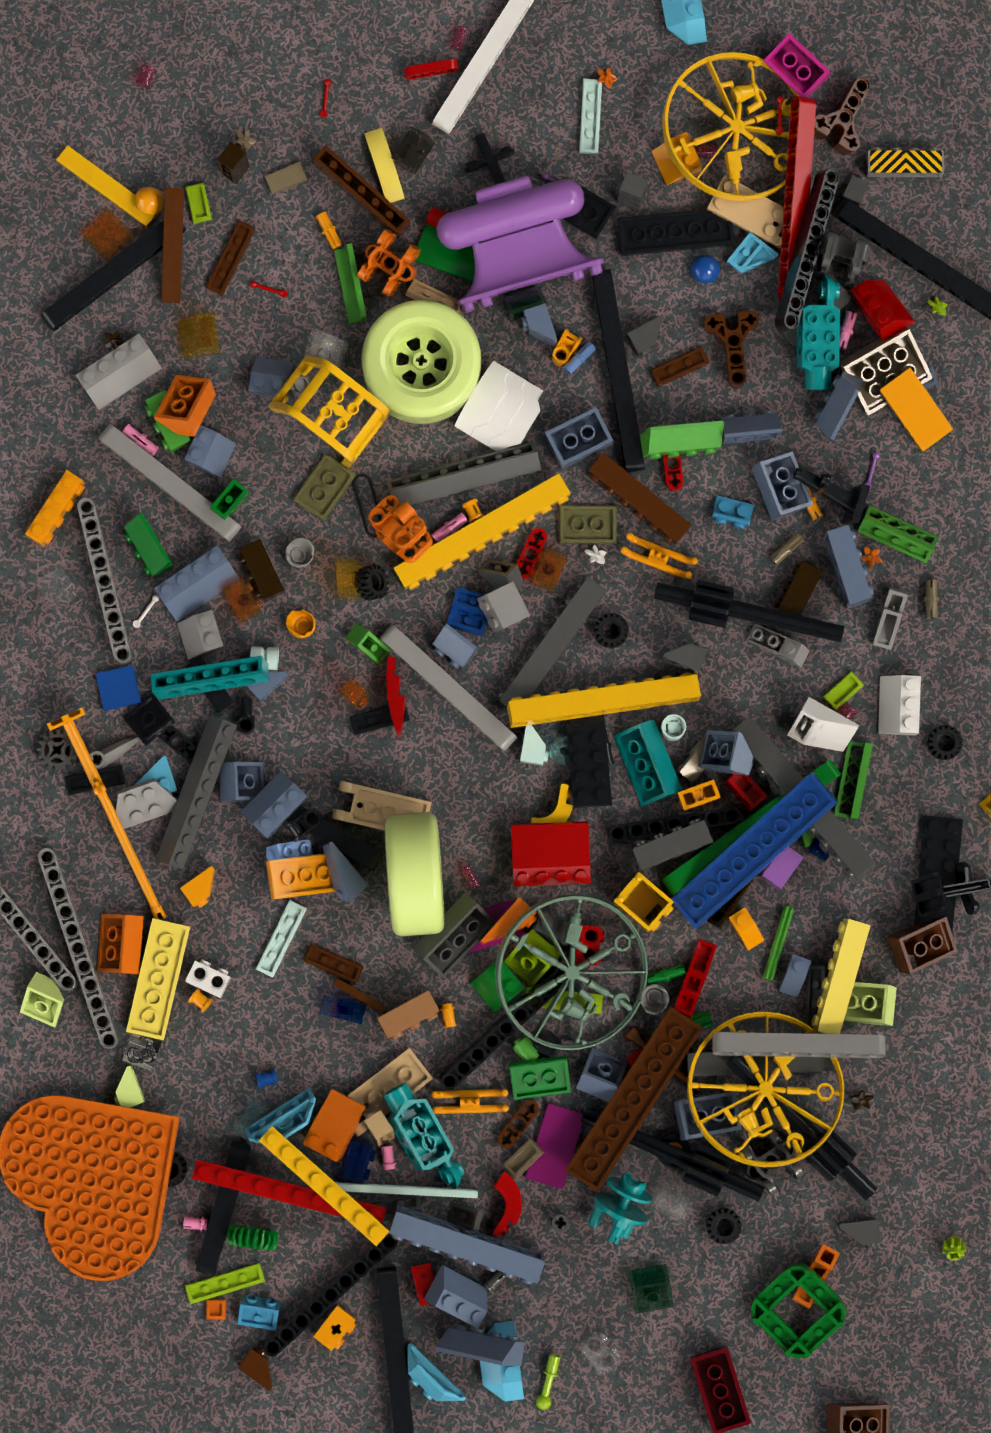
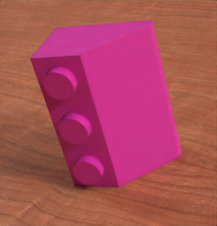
[763,33,830,98]

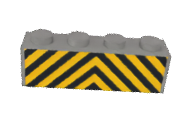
[866,148,944,177]

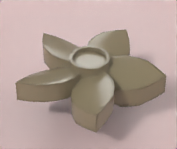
[236,130,256,151]

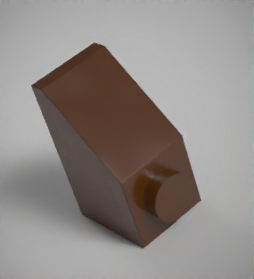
[238,1347,273,1391]

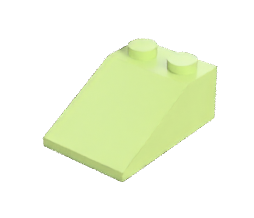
[844,982,897,1026]

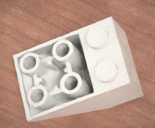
[787,697,859,752]

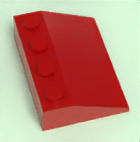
[511,821,591,887]

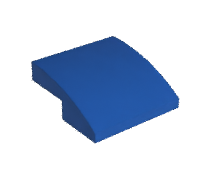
[447,587,487,637]

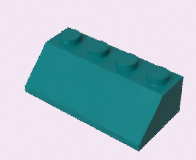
[614,719,682,807]

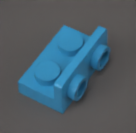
[711,496,754,529]
[237,1294,281,1331]

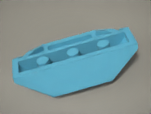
[661,0,707,45]
[244,1087,316,1143]
[480,1321,524,1402]
[408,1341,467,1401]

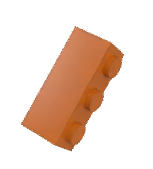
[154,375,216,437]
[97,914,144,974]

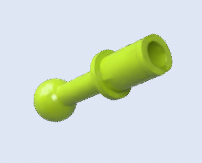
[536,1353,561,1410]

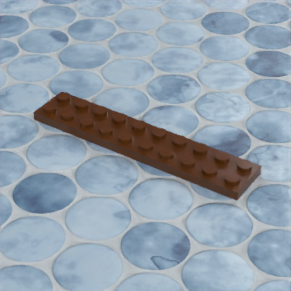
[565,1007,703,1192]

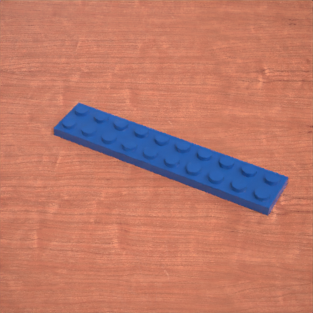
[671,773,838,929]

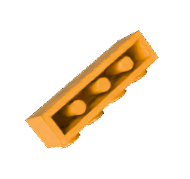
[25,470,85,547]

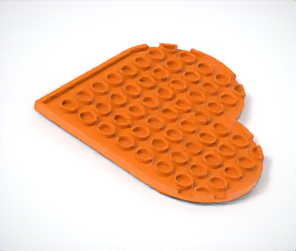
[0,1095,180,1281]

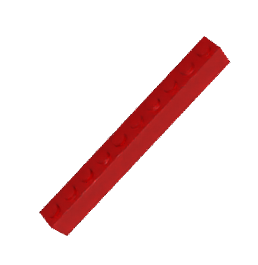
[192,1159,386,1224]

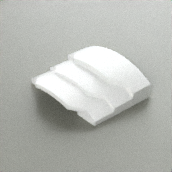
[455,361,543,451]

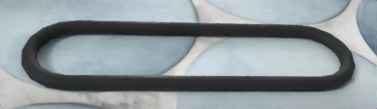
[353,474,382,538]

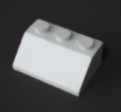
[878,675,921,735]

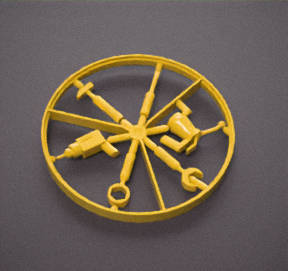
[662,52,799,201]
[687,1012,844,1167]

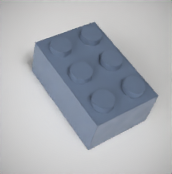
[545,407,613,470]
[673,1091,742,1140]

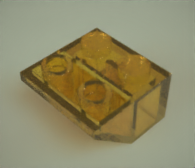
[178,312,221,359]

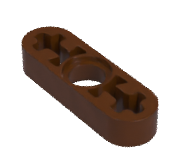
[498,1100,539,1149]

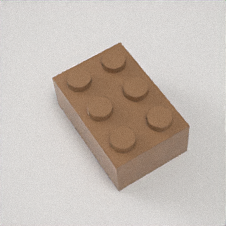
[377,990,440,1040]

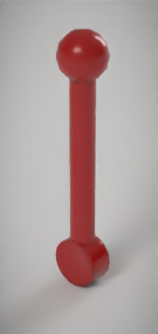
[320,79,331,118]
[776,96,784,135]
[250,281,288,298]

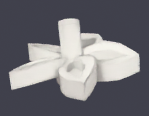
[584,545,607,564]

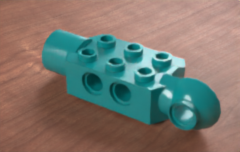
[797,274,840,390]
[383,1082,464,1189]

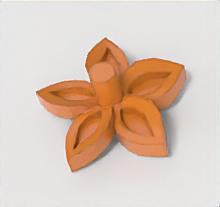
[597,68,617,89]
[860,546,883,569]

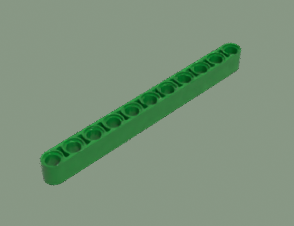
[662,759,842,896]

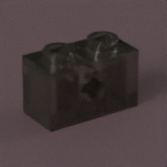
[391,126,435,174]

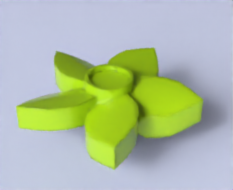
[927,296,948,316]

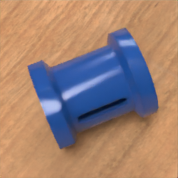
[256,1068,278,1089]

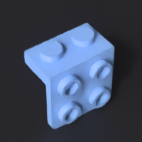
[266,840,313,861]

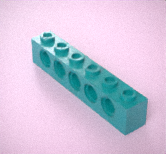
[151,655,269,700]

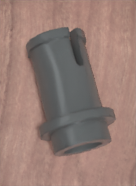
[483,1270,507,1293]

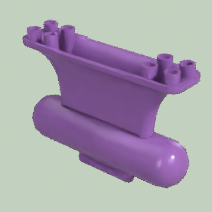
[436,176,604,313]

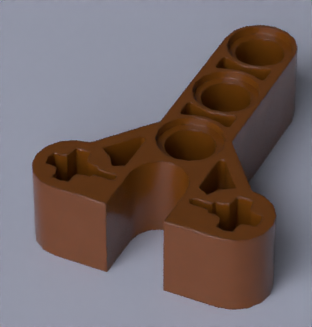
[814,77,870,155]
[703,311,759,389]

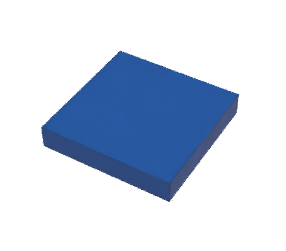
[96,665,141,711]

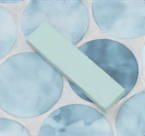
[579,78,602,155]
[256,900,307,978]

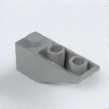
[746,624,810,667]

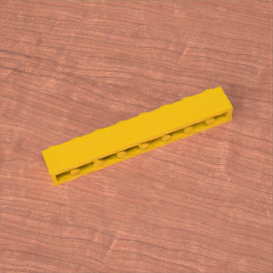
[259,1126,389,1246]

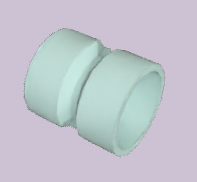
[250,646,279,671]
[660,714,686,741]

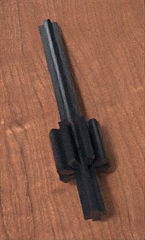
[654,579,845,643]
[726,1056,878,1201]
[580,1107,765,1202]

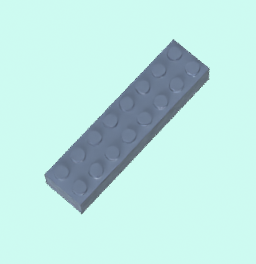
[389,1205,545,1285]

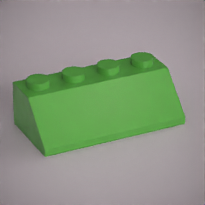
[640,421,724,460]

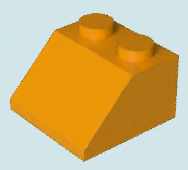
[651,132,702,186]

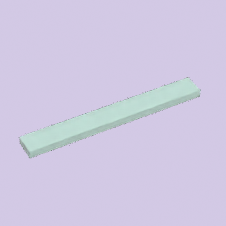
[335,1182,478,1198]

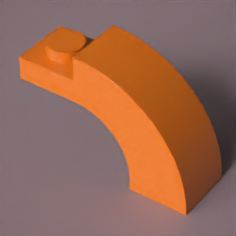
[792,1244,840,1309]

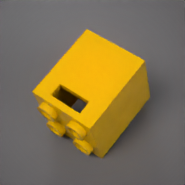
[612,872,674,933]

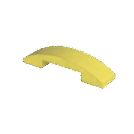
[364,128,405,203]

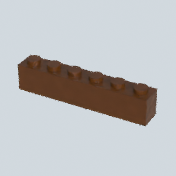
[313,145,410,239]
[588,453,691,545]

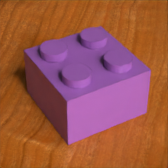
[760,847,804,891]

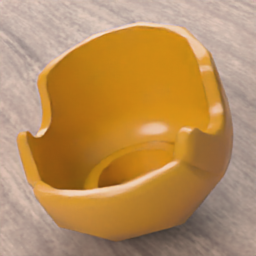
[135,186,164,214]
[286,609,316,639]

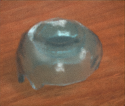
[549,735,569,766]

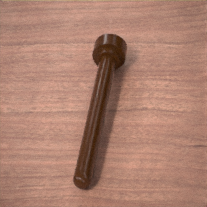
[624,1026,700,1093]

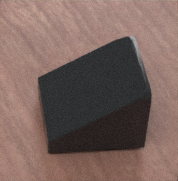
[533,1030,562,1058]

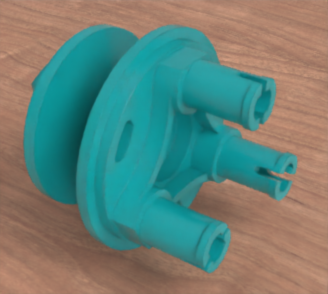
[587,1172,653,1245]

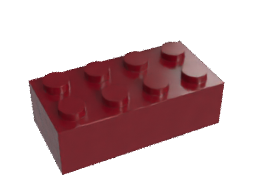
[689,1346,751,1433]

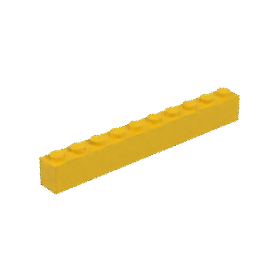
[393,473,570,590]
[507,672,701,728]

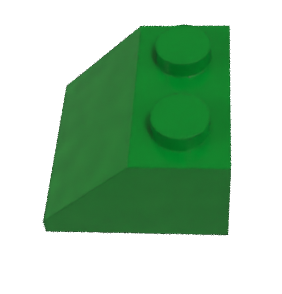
[470,961,525,1013]

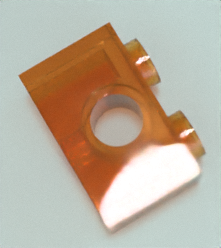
[530,548,568,593]
[223,578,263,624]
[339,677,370,710]

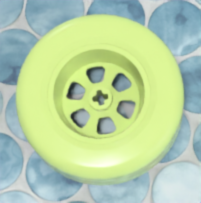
[361,300,481,424]
[385,812,444,936]

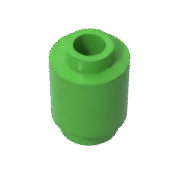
[512,1036,540,1061]

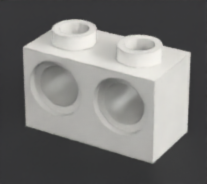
[185,959,231,998]

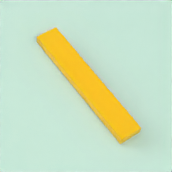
[56,145,157,227]

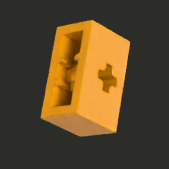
[677,780,721,812]
[313,1305,356,1351]

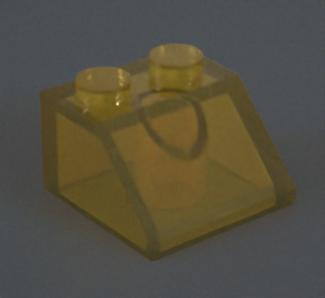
[335,558,363,602]

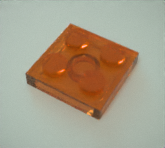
[81,208,134,262]

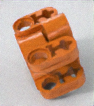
[357,229,421,297]
[368,495,433,563]

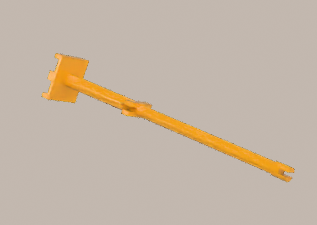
[47,708,167,919]

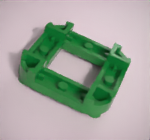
[751,1262,847,1358]

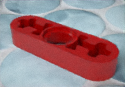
[404,59,459,80]
[662,454,683,492]
[516,528,547,580]

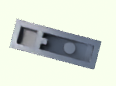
[322,841,368,902]

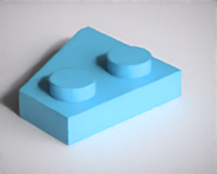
[726,232,779,274]
[135,756,178,793]

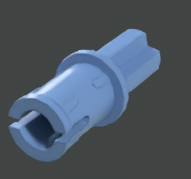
[562,342,596,375]

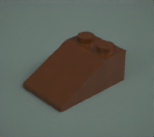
[888,916,958,975]
[827,1403,890,1433]

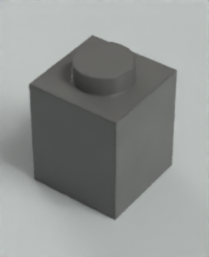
[841,175,869,206]

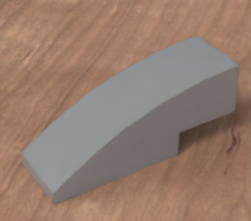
[873,587,908,650]

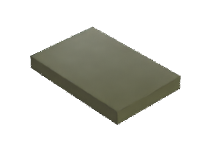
[293,453,357,522]
[559,505,617,544]

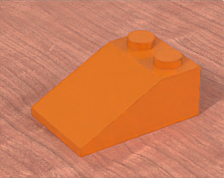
[480,897,537,945]
[303,1089,367,1162]

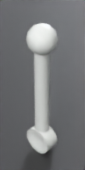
[133,594,160,628]

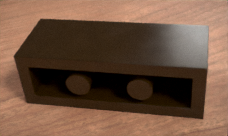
[217,141,250,184]
[238,539,285,602]
[775,561,823,616]

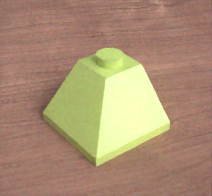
[20,972,64,1028]

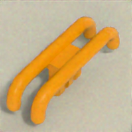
[620,532,698,579]
[431,1089,509,1114]

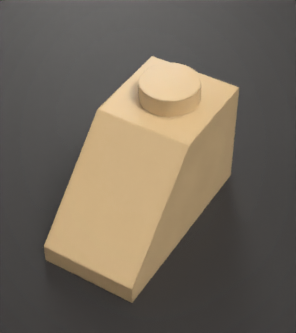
[364,1110,396,1148]

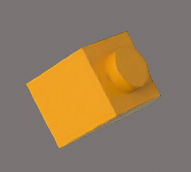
[180,866,215,908]
[728,907,764,951]

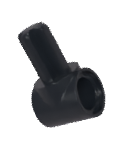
[237,697,255,735]

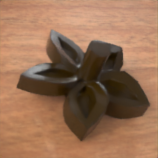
[104,331,125,349]
[850,1090,874,1110]

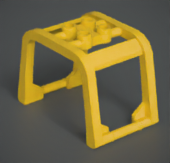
[268,355,390,469]

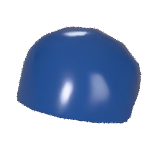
[689,255,720,284]

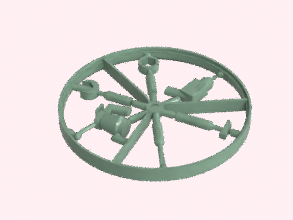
[495,894,648,1050]

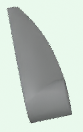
[90,735,139,770]

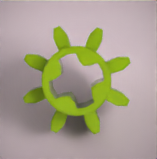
[942,1236,966,1260]

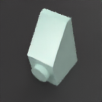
[520,725,549,766]

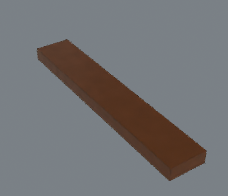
[161,187,184,303]

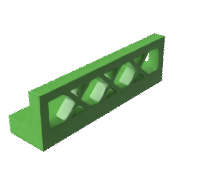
[334,243,368,325]
[857,505,939,564]
[834,741,873,820]

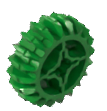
[226,1225,279,1251]

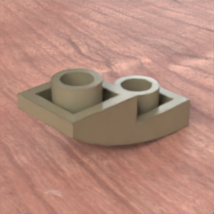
[677,739,705,783]

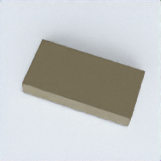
[265,162,307,195]
[503,1138,545,1179]

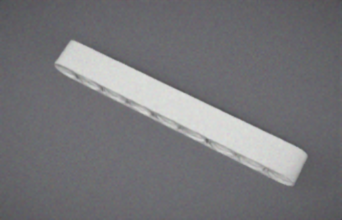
[432,0,534,134]

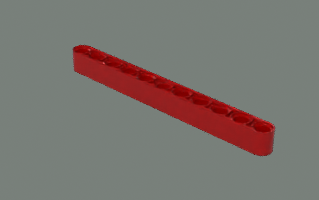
[778,96,816,304]

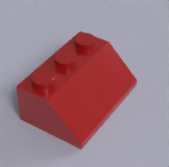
[851,280,915,341]

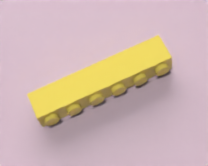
[812,919,871,1034]

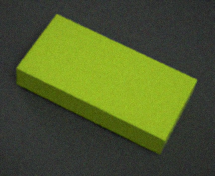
[185,183,212,224]
[823,671,864,711]

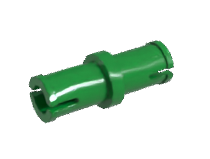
[647,963,686,985]

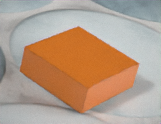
[206,1299,226,1320]

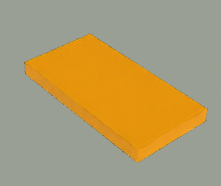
[879,367,953,452]
[266,854,337,900]

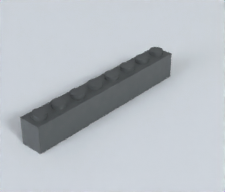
[386,441,541,507]
[498,577,607,708]
[155,715,237,870]
[686,1048,843,1076]

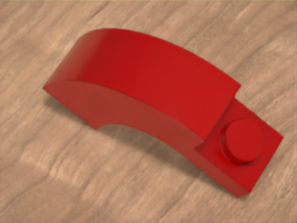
[492,1171,522,1238]

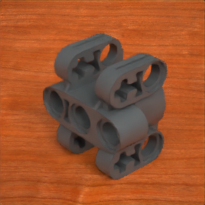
[815,232,871,287]
[740,1126,804,1196]

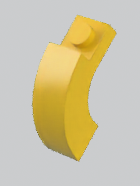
[531,783,573,823]

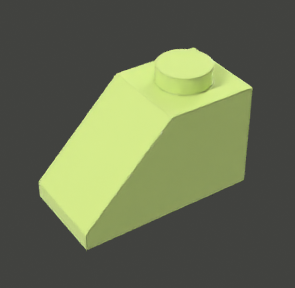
[114,1066,146,1108]

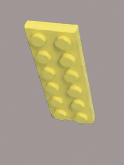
[126,918,190,1040]

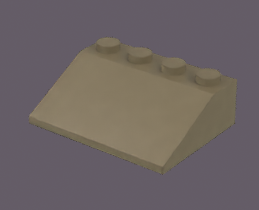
[839,328,933,415]

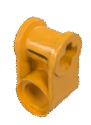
[552,328,583,367]

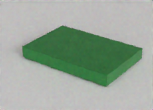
[509,1055,571,1100]

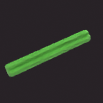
[763,906,794,981]

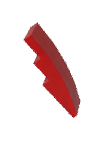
[386,656,406,738]
[674,939,717,1019]

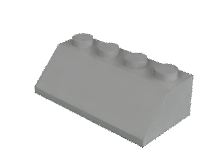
[76,334,162,410]

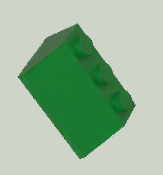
[124,513,174,578]

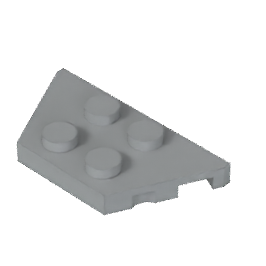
[113,778,177,831]

